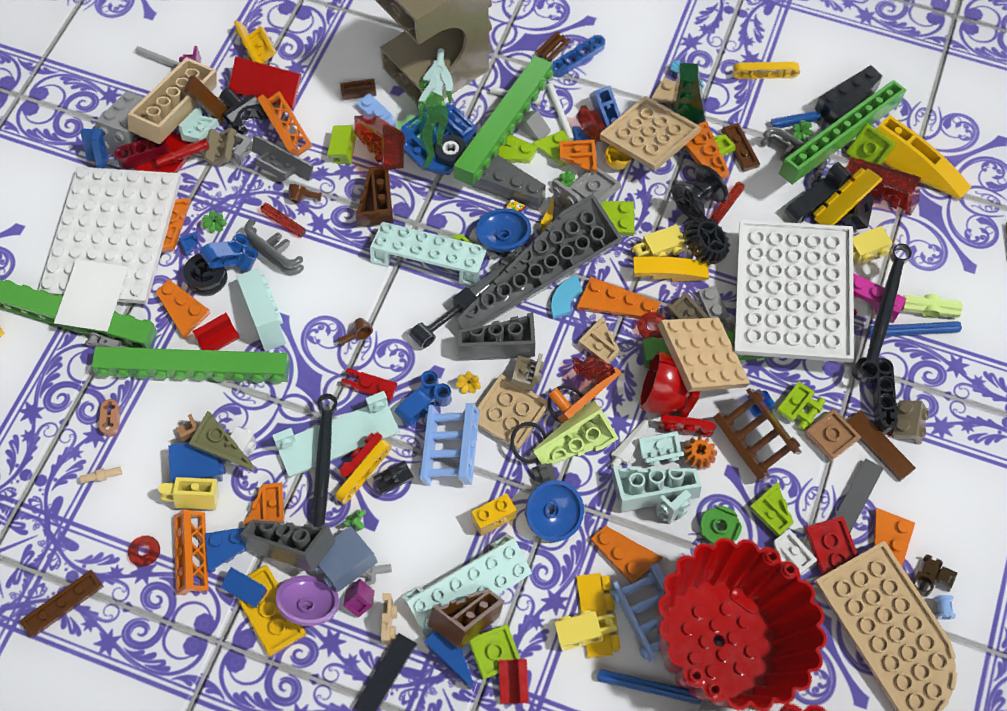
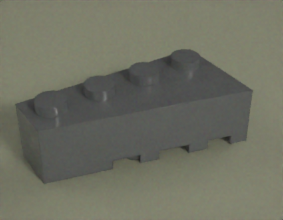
[472,155,546,211]
[458,312,536,359]
[240,520,336,572]

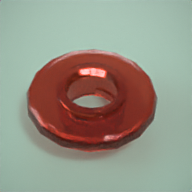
[637,312,666,339]
[128,535,161,567]

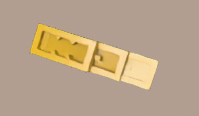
[633,257,709,282]

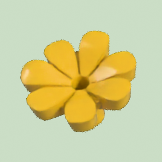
[456,371,481,394]

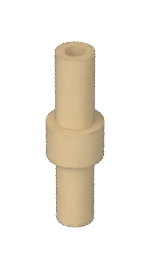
[80,466,122,483]

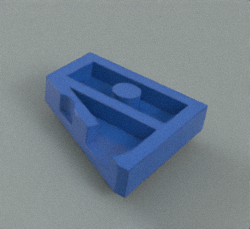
[205,527,247,573]

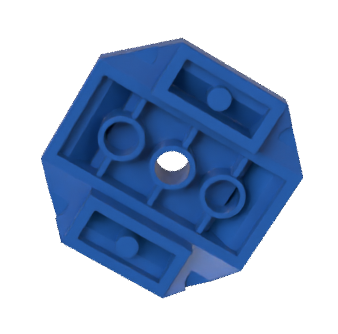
[399,104,477,175]

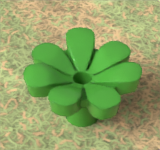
[792,120,813,142]
[556,170,576,187]
[202,210,227,234]
[342,509,366,531]

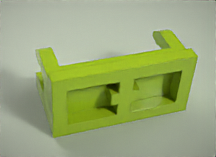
[327,125,357,165]

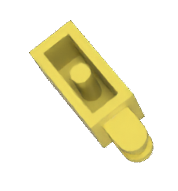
[631,224,686,257]
[853,226,893,265]
[158,477,219,510]
[555,610,618,651]

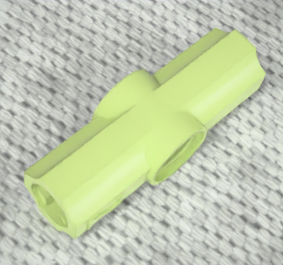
[902,294,963,318]

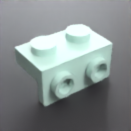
[179,107,219,143]
[638,431,684,466]
[656,490,692,524]

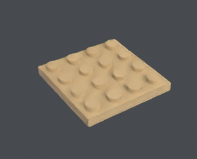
[600,96,701,171]
[657,318,750,392]

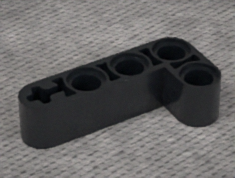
[785,162,852,223]
[852,357,898,435]

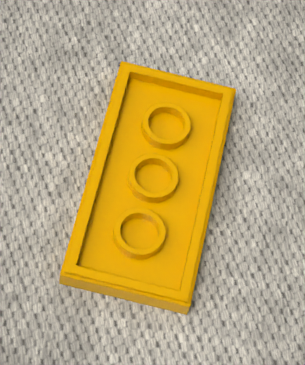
[237,564,307,657]

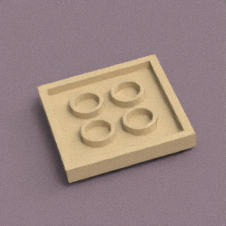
[477,374,548,451]

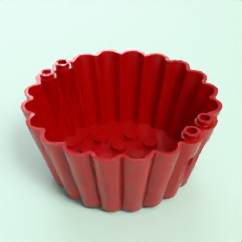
[657,538,827,711]

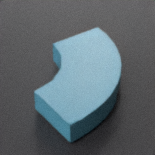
[551,275,583,319]

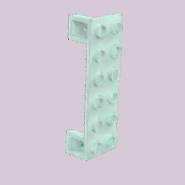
[370,222,487,287]
[272,391,400,477]
[401,534,532,637]

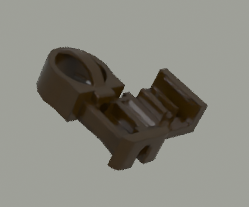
[912,554,958,597]

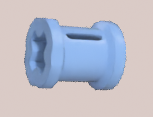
[934,595,956,620]

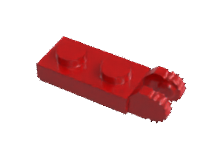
[341,368,398,402]
[659,415,716,438]
[340,432,383,477]

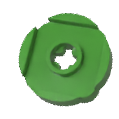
[700,506,742,546]

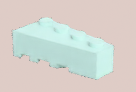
[236,268,286,352]
[612,466,702,512]

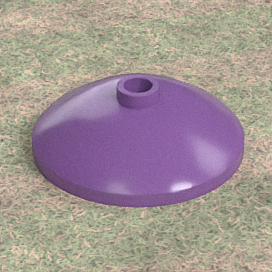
[276,575,339,626]

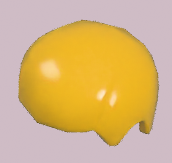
[604,146,633,170]

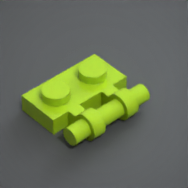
[776,381,826,431]

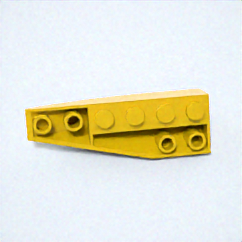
[876,115,971,199]

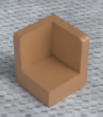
[176,414,198,443]

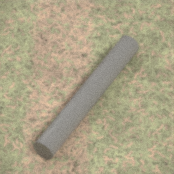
[135,46,180,68]

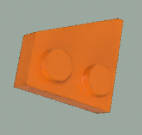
[559,140,597,173]
[244,482,285,527]

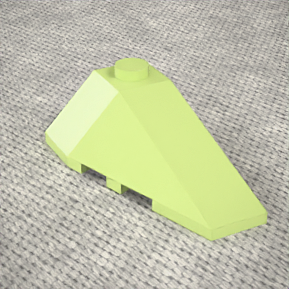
[533,401,619,464]

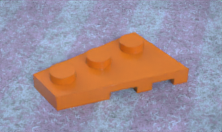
[156,279,210,339]

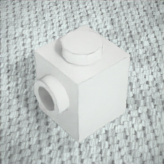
[230,426,256,456]

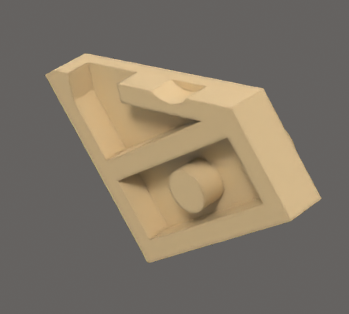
[651,77,676,107]
[578,317,620,367]
[381,593,397,646]

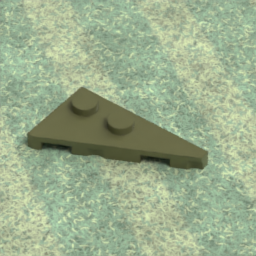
[189,411,255,472]

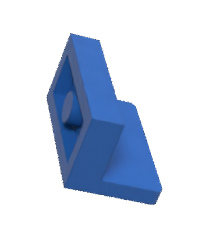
[80,129,109,168]

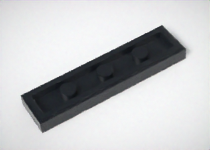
[354,633,417,711]

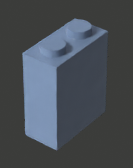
[315,525,378,592]

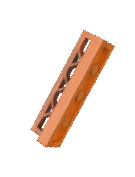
[257,91,313,156]
[173,509,209,595]

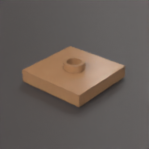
[804,409,861,462]

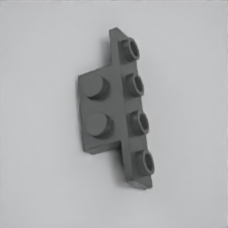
[252,135,314,181]

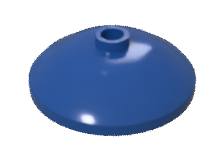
[476,208,531,252]
[525,480,584,542]

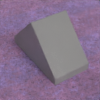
[516,110,551,141]

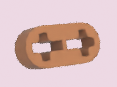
[99,399,121,437]

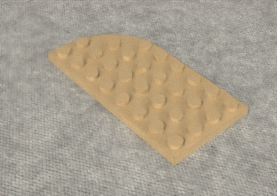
[814,541,957,711]

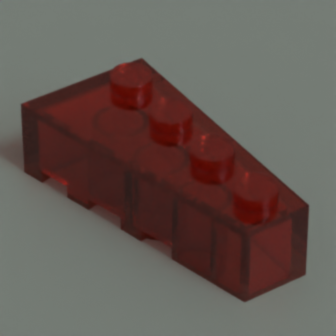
[354,114,406,171]
[846,157,921,216]

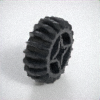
[683,217,731,265]

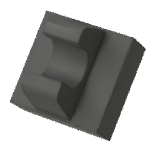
[532,463,556,486]

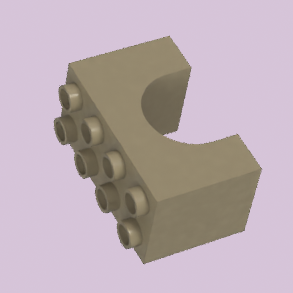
[375,0,492,111]

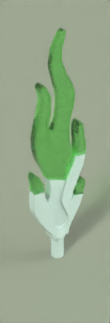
[418,48,453,169]

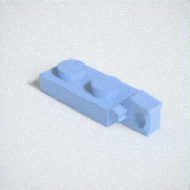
[356,93,397,133]

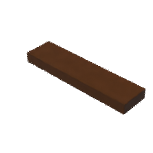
[847,410,916,482]
[20,569,104,639]

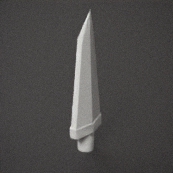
[610,415,649,468]

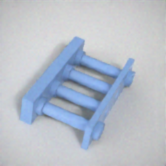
[419,403,480,486]
[610,563,665,663]

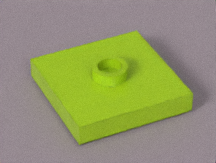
[845,123,897,173]
[469,624,521,680]

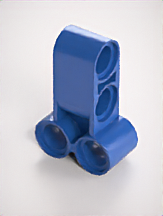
[200,233,258,271]
[394,370,452,426]

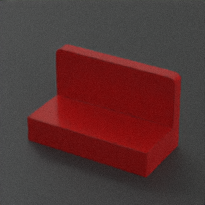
[192,313,240,351]
[498,659,529,704]

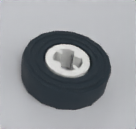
[435,135,467,166]

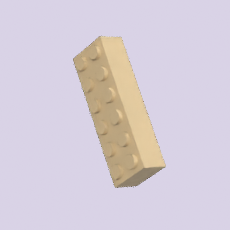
[127,57,217,144]

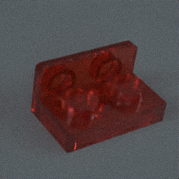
[575,105,606,142]
[571,355,615,384]

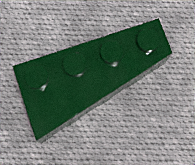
[671,63,706,125]

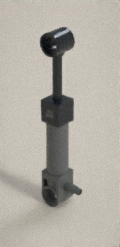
[409,247,525,349]

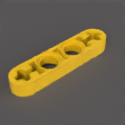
[733,62,800,79]
[335,439,392,505]

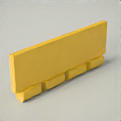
[813,168,883,225]
[576,573,621,659]

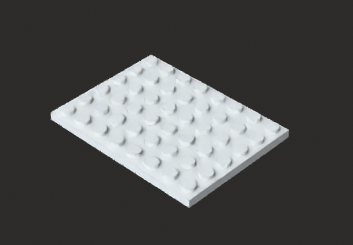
[38,167,182,304]
[734,220,854,363]

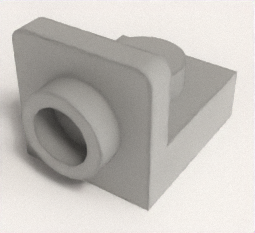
[233,133,252,165]

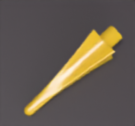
[539,195,555,233]

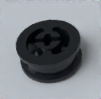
[183,253,228,296]

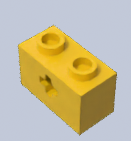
[471,493,517,536]

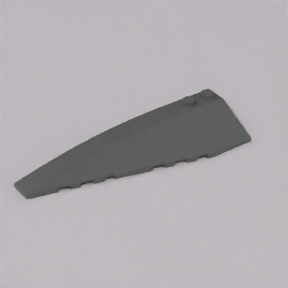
[456,193,623,329]

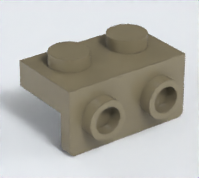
[203,128,236,167]
[667,292,709,319]
[510,353,545,391]
[893,400,929,444]

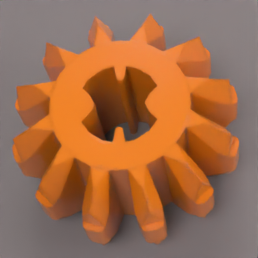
[683,436,717,471]

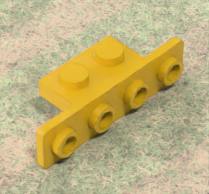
[234,20,277,64]

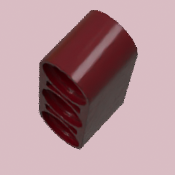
[114,138,169,169]

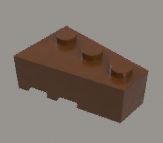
[355,165,394,227]
[428,589,505,649]

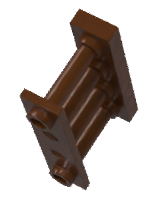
[713,388,802,481]

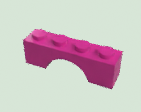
[853,273,907,323]

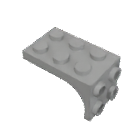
[95,91,145,155]
[552,167,621,210]

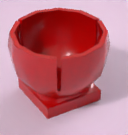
[639,351,700,417]

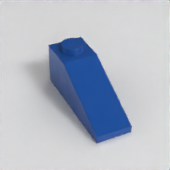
[589,86,621,129]
[424,630,474,690]

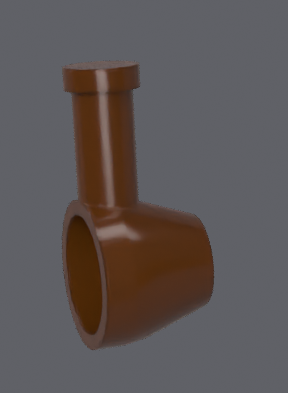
[288,184,323,203]
[338,318,373,346]

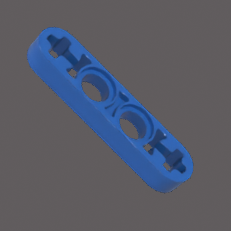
[552,35,606,78]

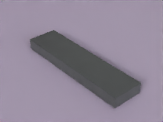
[834,459,884,533]

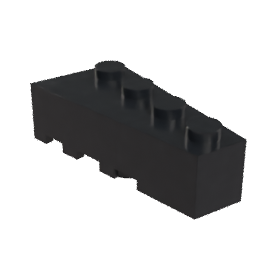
[814,65,883,125]

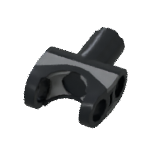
[219,88,269,135]

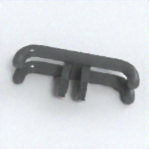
[761,127,827,179]
[244,219,304,275]

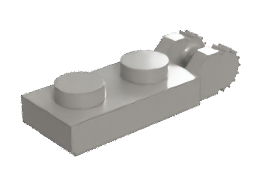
[697,286,734,332]

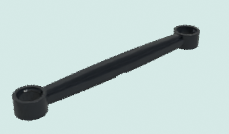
[857,243,912,383]
[313,393,337,527]

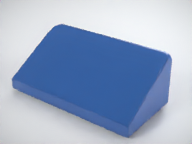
[221,567,267,608]

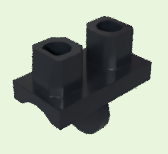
[373,460,414,495]

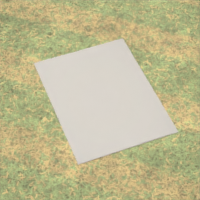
[54,259,129,331]

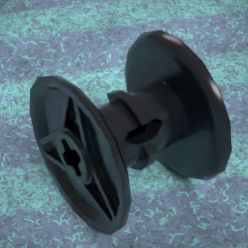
[672,165,729,220]

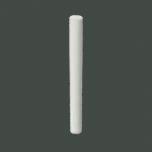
[547,83,574,141]

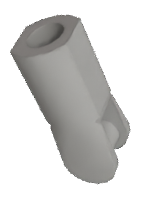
[85,332,122,348]

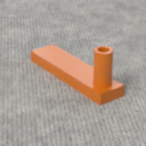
[548,368,622,423]

